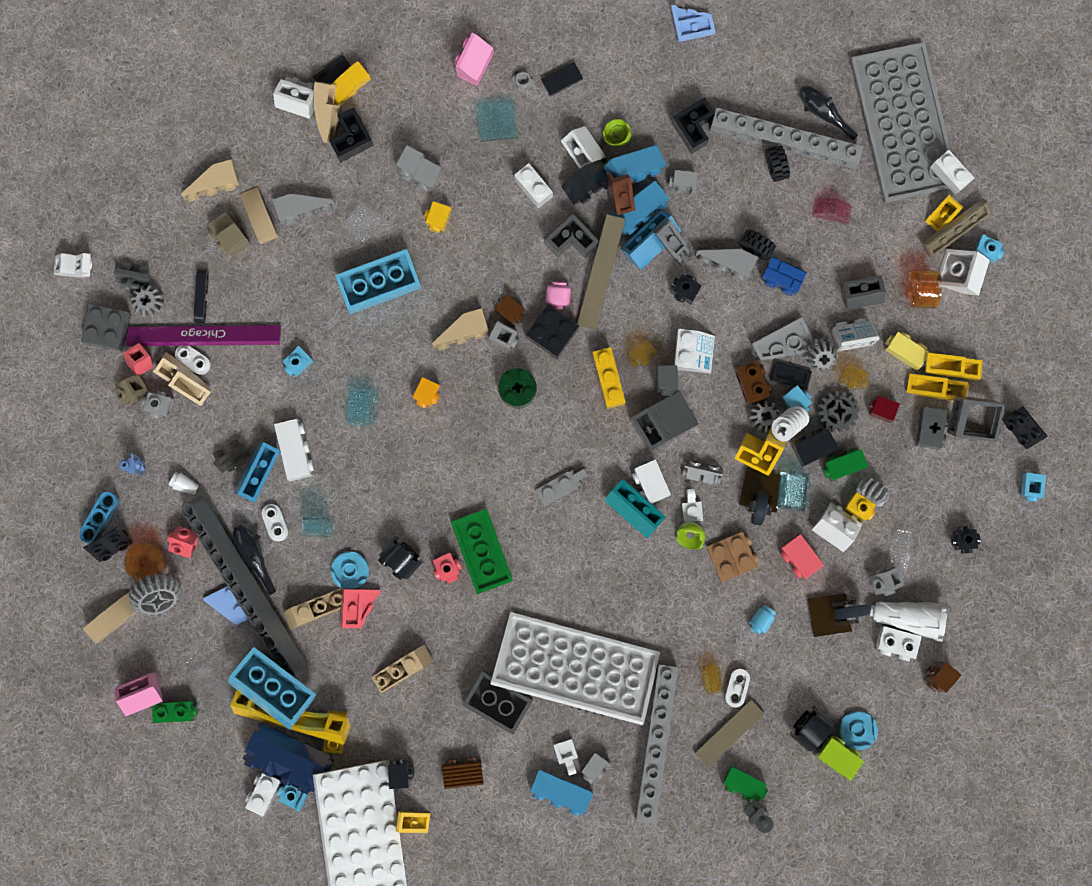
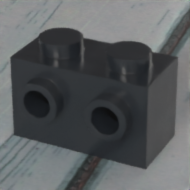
[792,428,839,467]
[388,758,415,789]

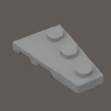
[751,317,814,361]

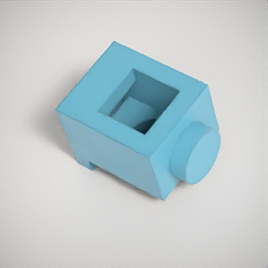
[974,234,1005,263]
[282,345,314,377]
[1021,473,1046,502]
[277,784,309,812]

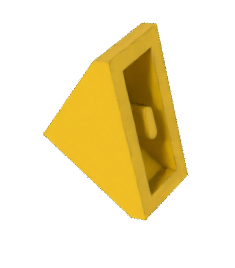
[925,195,963,231]
[396,809,430,833]

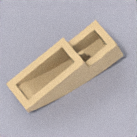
[314,82,341,143]
[240,187,278,244]
[153,352,212,406]
[83,593,135,644]

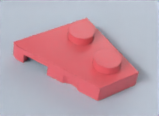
[340,588,381,628]

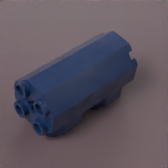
[242,722,334,794]

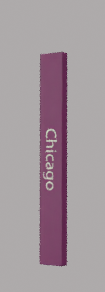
[126,325,281,346]

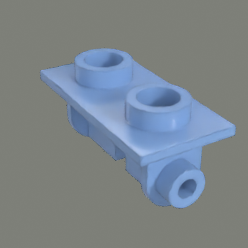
[119,454,146,476]

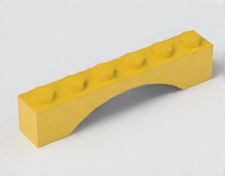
[230,690,350,745]

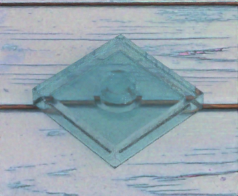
[477,100,518,142]

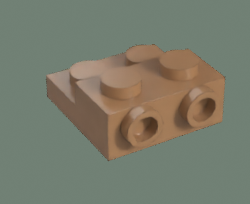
[706,532,759,582]

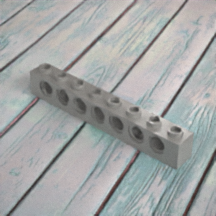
[710,108,864,169]
[635,664,678,824]

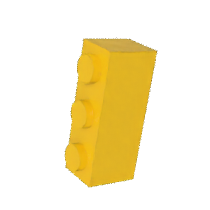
[592,347,626,410]

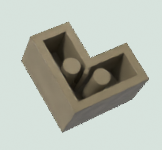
[208,212,251,258]

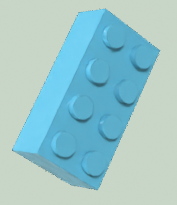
[335,249,422,315]
[228,647,316,730]

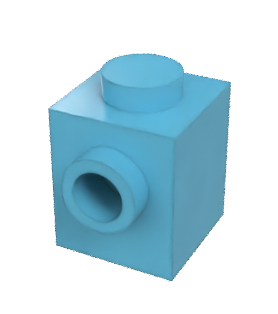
[780,385,812,412]

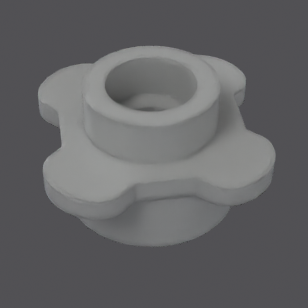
[512,70,534,92]

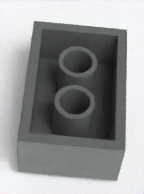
[463,671,533,735]

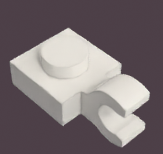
[682,489,703,523]
[553,739,578,775]

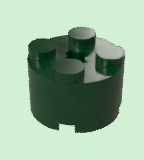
[498,368,537,409]

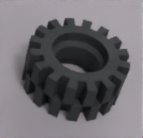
[765,145,790,182]
[739,229,776,261]

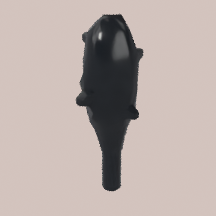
[799,86,858,141]
[233,525,276,595]

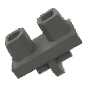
[114,262,151,294]
[743,803,774,833]

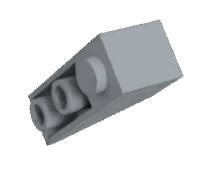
[273,193,335,226]
[696,249,758,281]

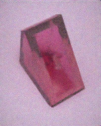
[812,198,852,225]

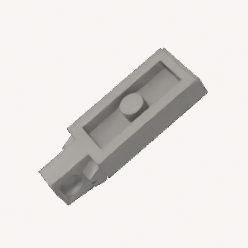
[535,469,588,507]

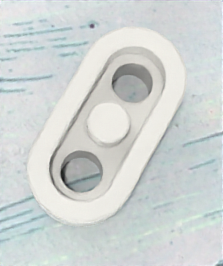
[175,346,211,375]
[262,504,288,542]
[725,669,750,707]

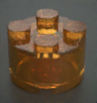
[906,270,942,309]
[124,543,167,581]

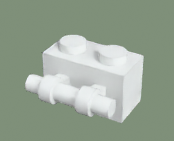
[273,77,314,119]
[812,502,862,552]

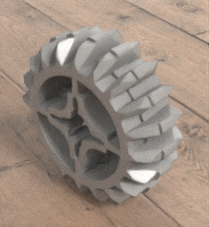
[128,572,182,617]

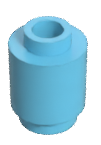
[749,605,776,635]

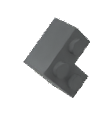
[545,214,599,258]

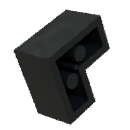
[671,97,715,154]
[329,107,374,163]
[561,157,608,205]

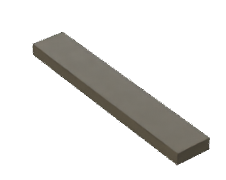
[577,214,626,330]

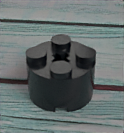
[378,536,424,580]
[790,706,836,753]

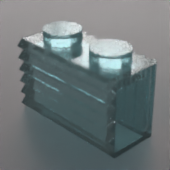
[346,386,378,428]
[777,470,810,512]
[302,517,334,539]

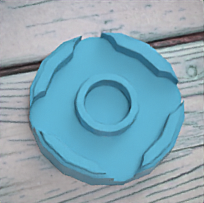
[331,551,369,589]
[839,711,878,750]

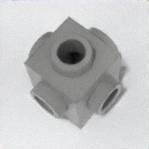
[142,390,174,419]
[869,567,904,596]

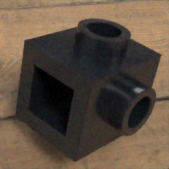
[671,274,702,305]
[951,526,981,554]

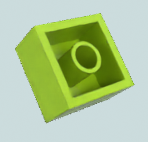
[813,735,864,781]

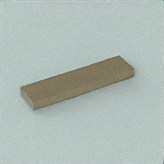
[923,199,991,258]
[695,699,764,768]

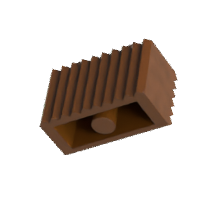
[442,757,484,789]

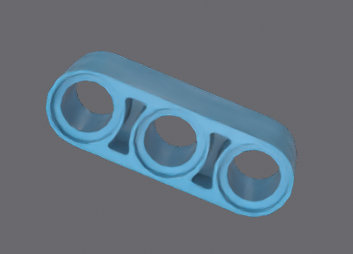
[79,492,120,543]

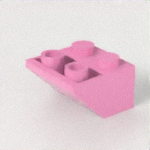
[454,33,494,86]
[114,672,162,716]

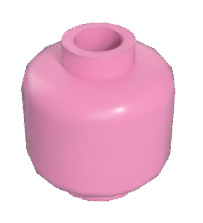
[546,281,571,309]

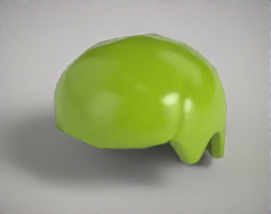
[603,119,631,148]
[676,522,706,550]

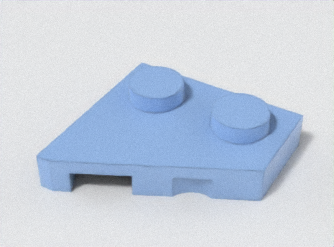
[671,5,715,42]
[203,586,248,625]

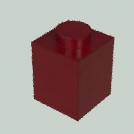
[868,395,900,423]

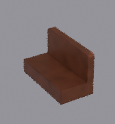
[606,172,635,215]

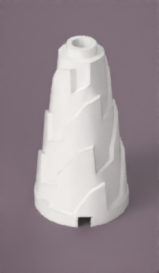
[870,601,948,641]

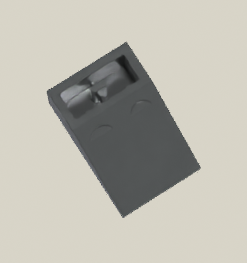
[630,392,699,453]

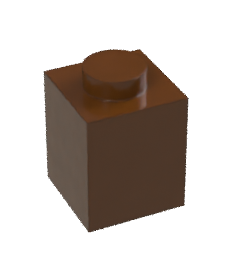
[495,295,525,326]

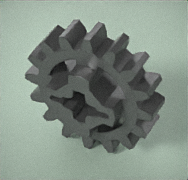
[817,391,860,433]

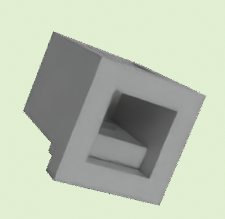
[669,170,698,195]
[488,321,519,351]
[581,752,611,784]

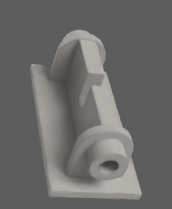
[682,459,723,485]

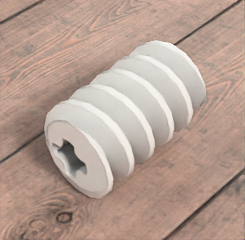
[771,406,809,442]

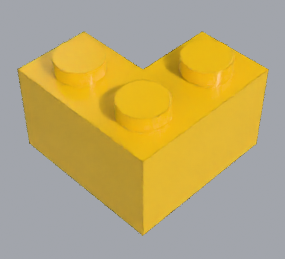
[734,427,787,476]

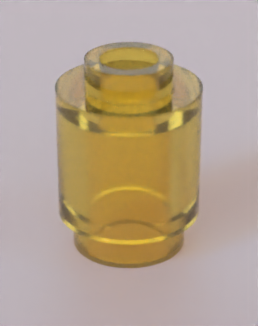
[701,664,723,694]

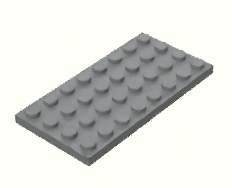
[850,42,951,203]

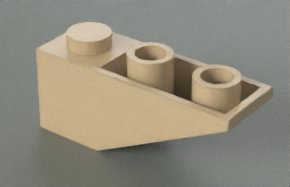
[181,160,240,201]
[432,308,489,350]
[283,588,342,630]
[371,645,434,693]

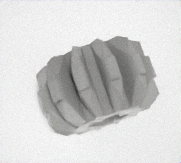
[131,285,164,318]
[805,339,839,372]
[749,401,781,434]
[856,477,890,507]

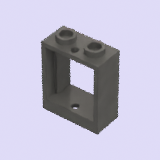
[947,395,1005,442]

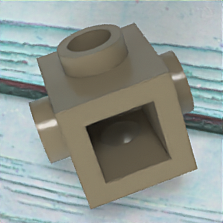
[113,374,148,406]

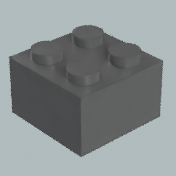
[81,304,131,352]

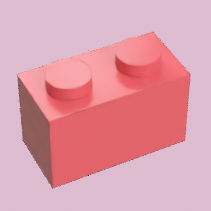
[780,534,824,580]

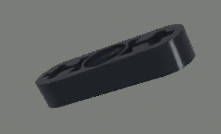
[194,268,209,324]

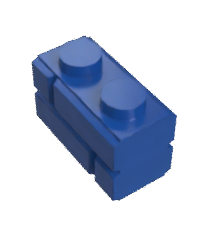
[761,256,807,296]

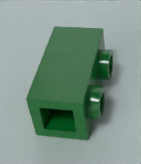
[822,448,869,482]
[152,701,198,723]
[722,765,768,803]

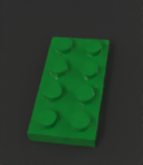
[451,509,513,594]

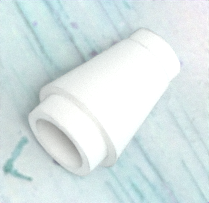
[169,471,199,495]

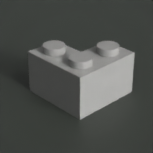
[396,145,442,191]

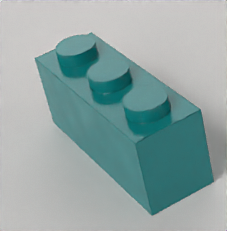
[604,479,666,539]

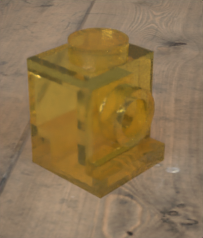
[628,339,658,369]
[838,363,870,390]

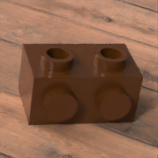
[735,361,772,406]
[924,661,961,693]

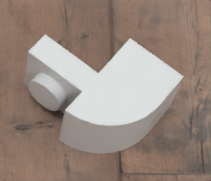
[54,253,92,277]

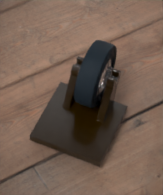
[739,468,784,525]
[807,593,870,637]

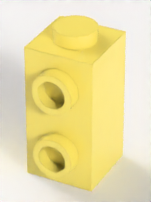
[885,332,930,371]

